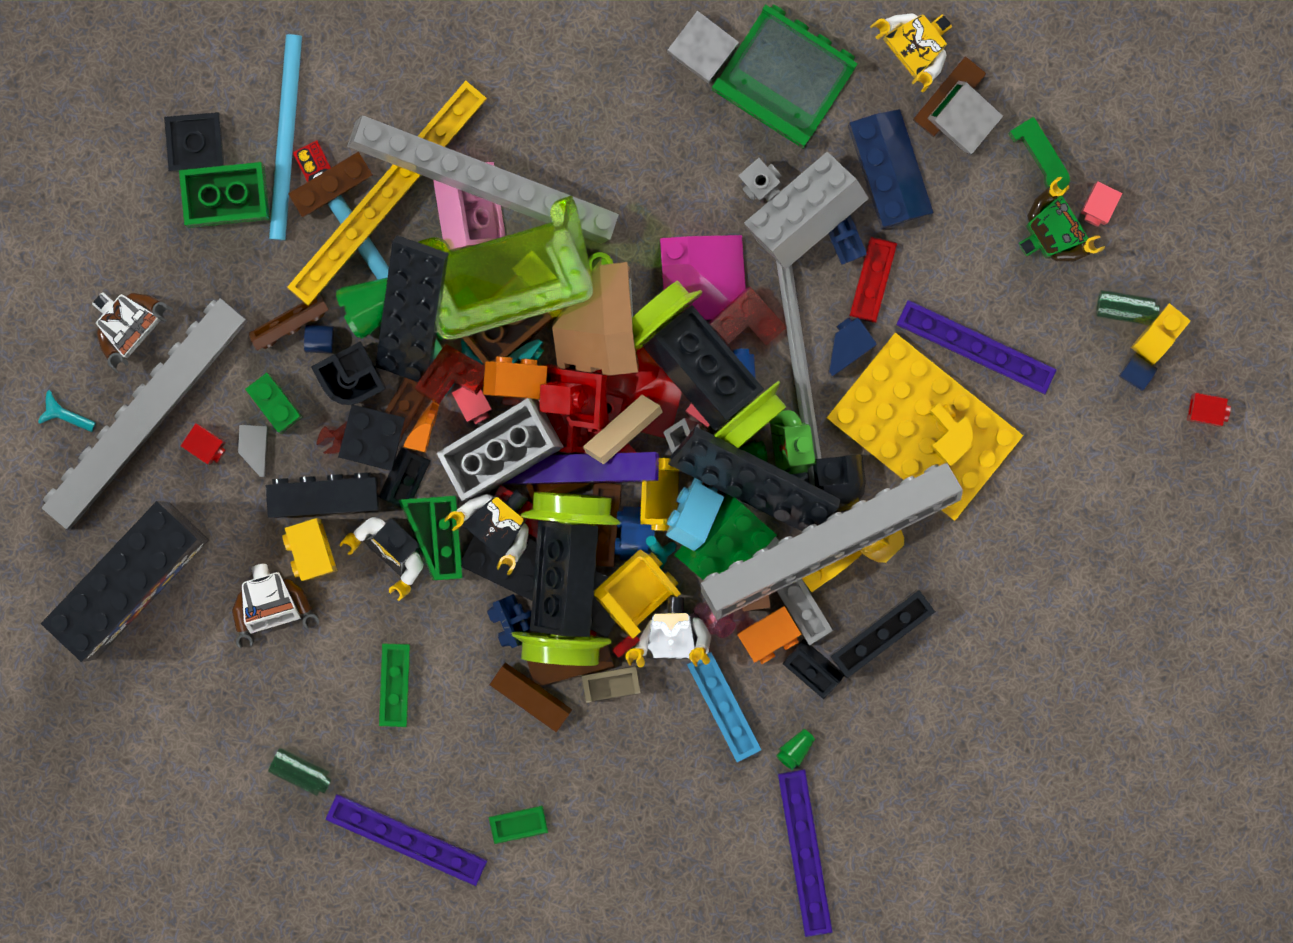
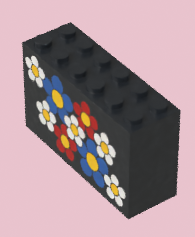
[41,501,209,662]

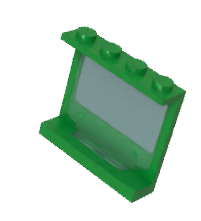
[712,4,858,149]

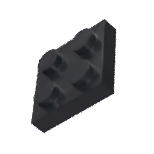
[164,112,224,172]
[338,405,406,471]

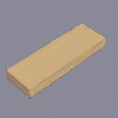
[583,395,662,464]

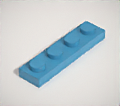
[687,652,761,762]

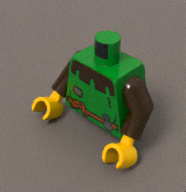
[1018,177,1105,262]

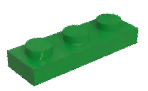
[379,643,410,727]

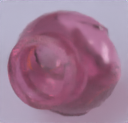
[693,603,736,638]

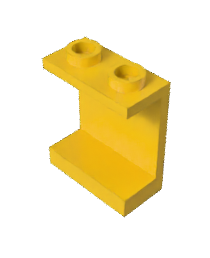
[640,458,680,531]

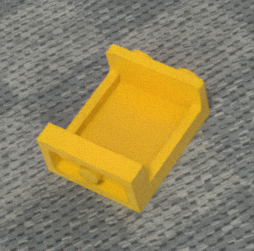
[594,549,681,638]

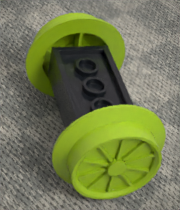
[632,281,786,448]
[512,492,621,666]

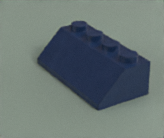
[848,109,934,230]

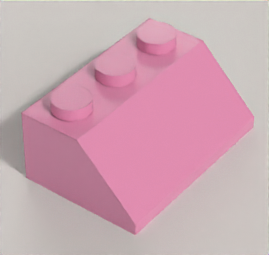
[433,162,507,251]

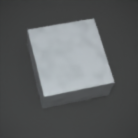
[667,11,739,84]
[927,81,1003,154]

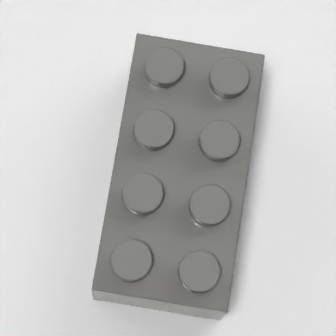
[744,152,869,270]
[437,398,564,501]

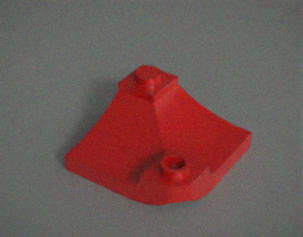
[606,347,682,439]
[525,364,609,453]

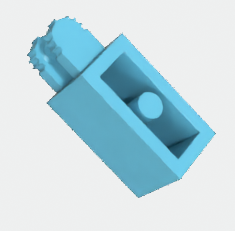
[666,478,724,551]

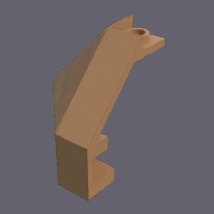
[552,260,639,375]

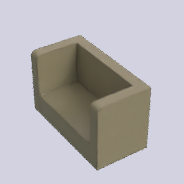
[582,666,641,703]

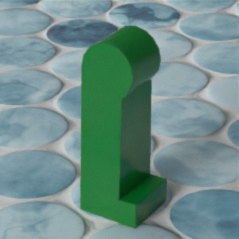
[1008,117,1070,190]

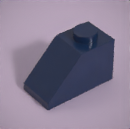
[828,317,877,377]

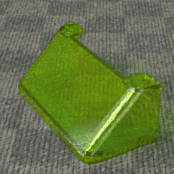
[418,196,594,340]

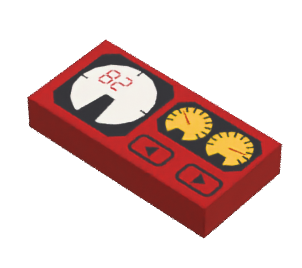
[293,140,331,182]

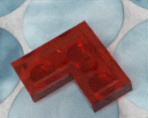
[709,286,787,346]
[415,343,485,404]

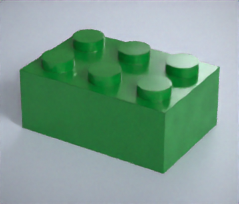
[179,162,270,228]
[674,494,777,581]

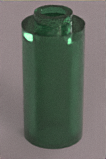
[1096,290,1160,326]
[268,748,332,796]

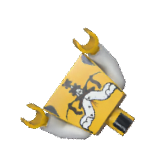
[870,13,952,92]

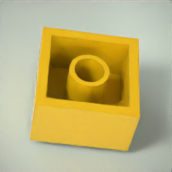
[282,518,338,581]

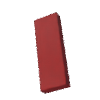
[849,237,897,323]

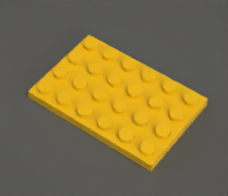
[827,333,1024,521]

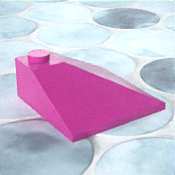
[660,235,747,320]

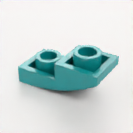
[509,339,544,363]

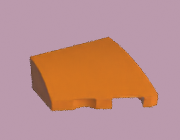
[403,401,440,453]

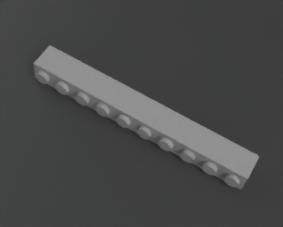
[347,115,619,244]
[42,298,248,530]
[701,463,963,620]

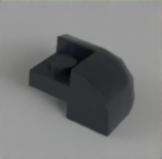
[311,341,386,405]
[813,454,866,513]

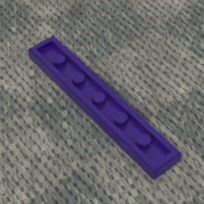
[896,300,1057,395]
[502,452,659,485]
[778,769,833,937]
[325,794,487,886]

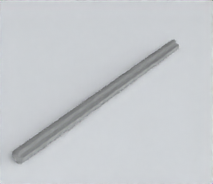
[776,261,821,486]

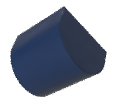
[304,325,334,354]
[1119,353,1158,391]

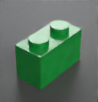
[245,373,303,434]

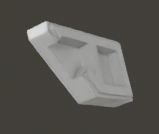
[238,425,268,477]

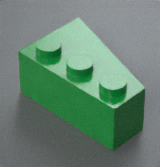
[399,496,462,580]

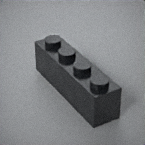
[265,472,380,518]
[829,590,936,678]

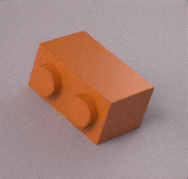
[483,357,547,399]
[737,606,802,664]

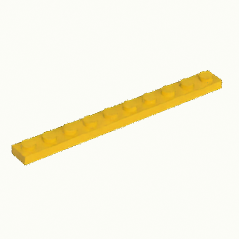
[287,81,487,306]

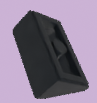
[379,447,431,508]
[783,639,844,699]

